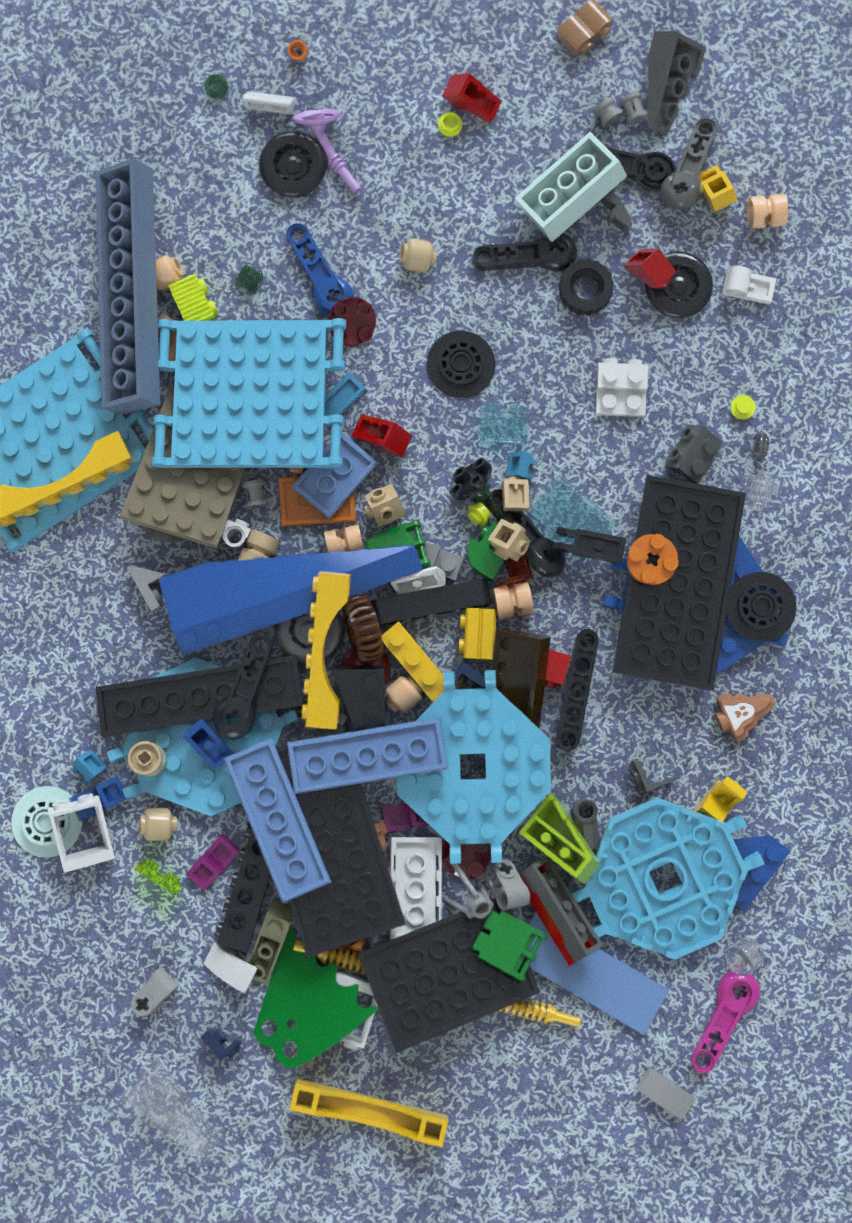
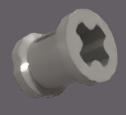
[620,92,648,125]
[242,480,268,510]

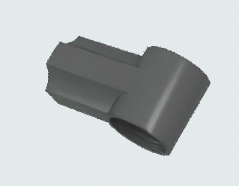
[572,798,600,849]

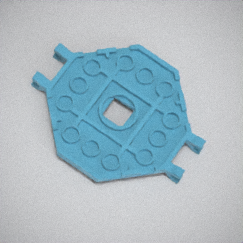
[106,658,300,817]
[396,670,551,864]
[570,797,765,960]

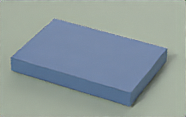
[291,432,378,520]

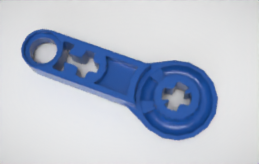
[287,223,354,317]

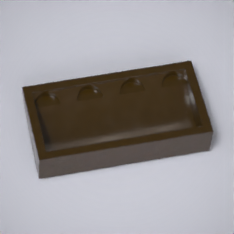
[492,629,551,728]

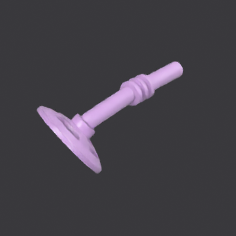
[293,109,362,194]

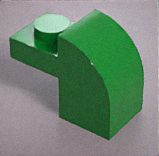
[467,522,505,582]

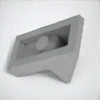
[418,543,464,581]
[127,565,167,614]

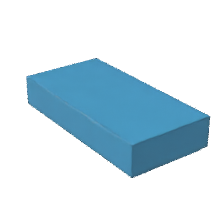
[325,372,367,416]

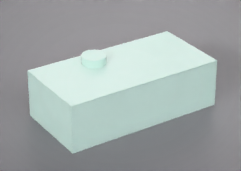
[515,132,627,242]

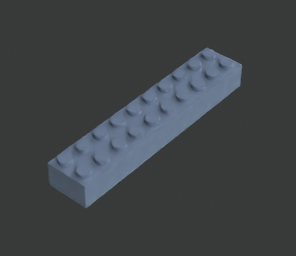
[95,158,160,415]

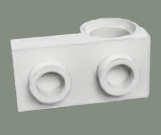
[722,266,776,305]
[223,519,251,550]

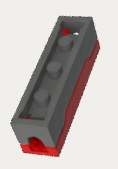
[519,856,603,967]

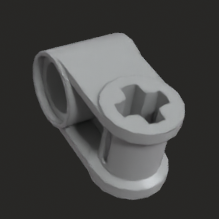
[487,859,530,910]
[131,967,179,1016]

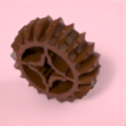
[342,594,384,663]

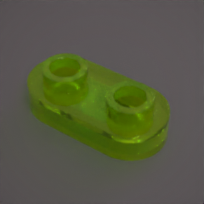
[134,858,183,895]

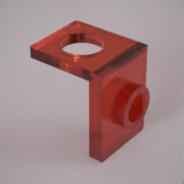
[496,553,533,588]

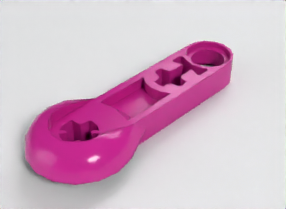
[691,970,760,1073]

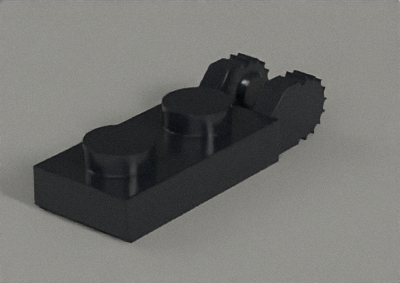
[552,527,626,565]

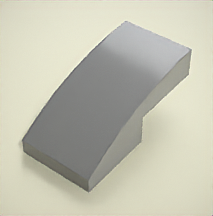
[636,1067,696,1120]

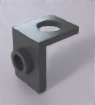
[631,758,675,792]

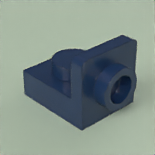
[452,662,485,689]
[201,1027,243,1060]

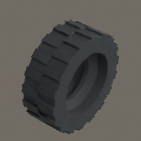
[558,259,614,316]

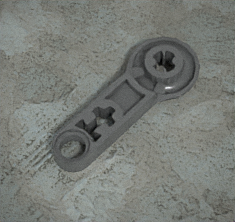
[660,117,717,210]

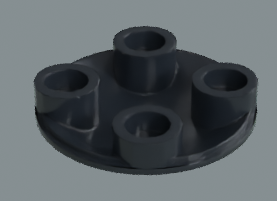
[450,457,492,501]

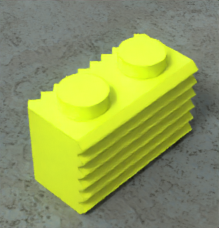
[168,274,219,321]

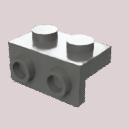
[665,424,722,484]

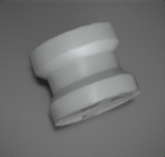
[593,97,624,128]

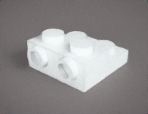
[595,358,648,417]

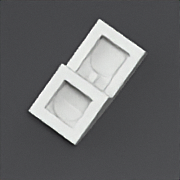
[203,941,258,993]

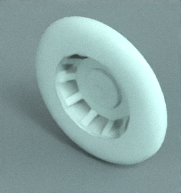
[11,786,82,857]

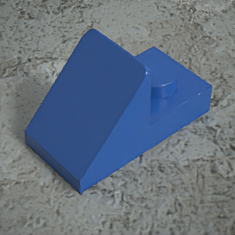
[182,719,234,771]

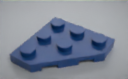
[733,835,790,911]

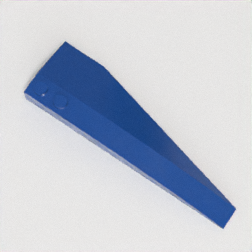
[159,545,423,655]

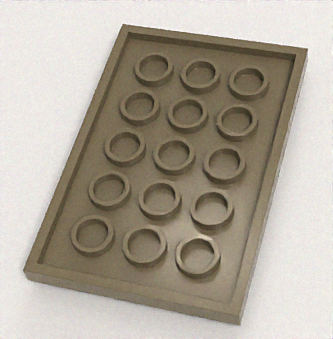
[120,384,247,549]

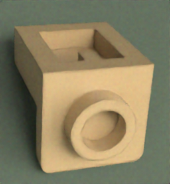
[500,476,530,511]

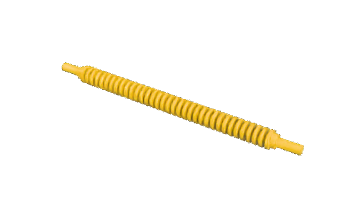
[293,940,581,1028]

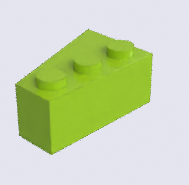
[519,792,600,885]

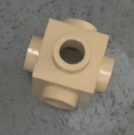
[364,484,406,527]
[488,519,531,562]

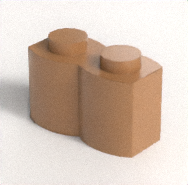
[556,0,613,57]

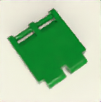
[365,520,431,569]
[472,910,547,982]

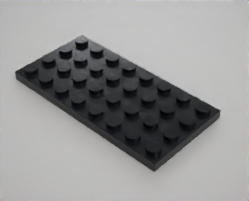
[612,475,746,691]
[276,726,406,958]

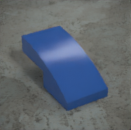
[68,775,126,821]

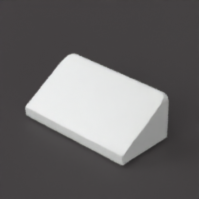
[243,92,295,114]
[390,566,445,595]

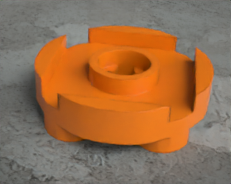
[626,534,678,586]

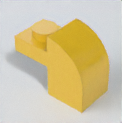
[700,165,737,213]
[694,776,747,822]

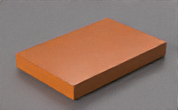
[278,476,356,528]

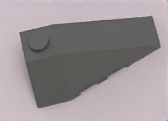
[648,31,706,136]

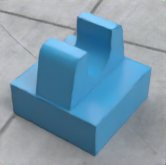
[505,451,537,479]
[72,749,108,784]

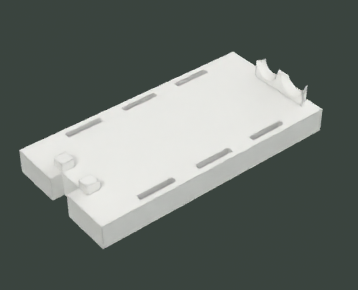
[389,837,442,940]

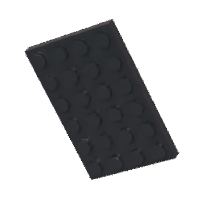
[357,898,541,1053]

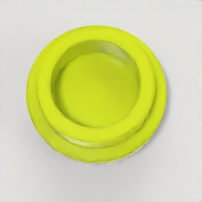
[438,112,462,137]
[730,395,755,420]
[468,502,491,526]

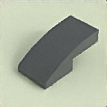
[599,190,632,235]

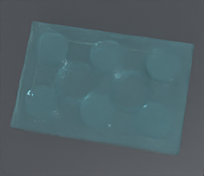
[527,474,617,561]

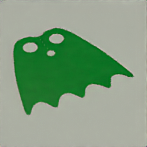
[253,927,378,1068]

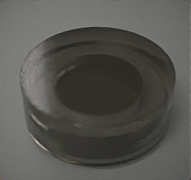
[753,433,769,458]

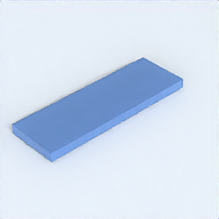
[287,717,448,794]
[224,738,331,903]
[528,911,669,1035]

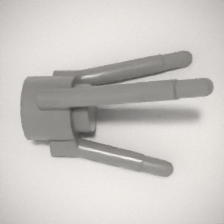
[445,863,494,919]

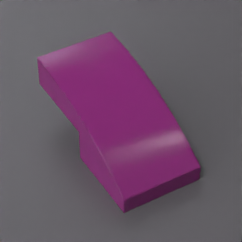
[380,803,429,832]
[185,833,241,891]

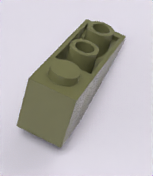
[248,899,294,985]

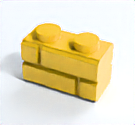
[459,608,496,661]

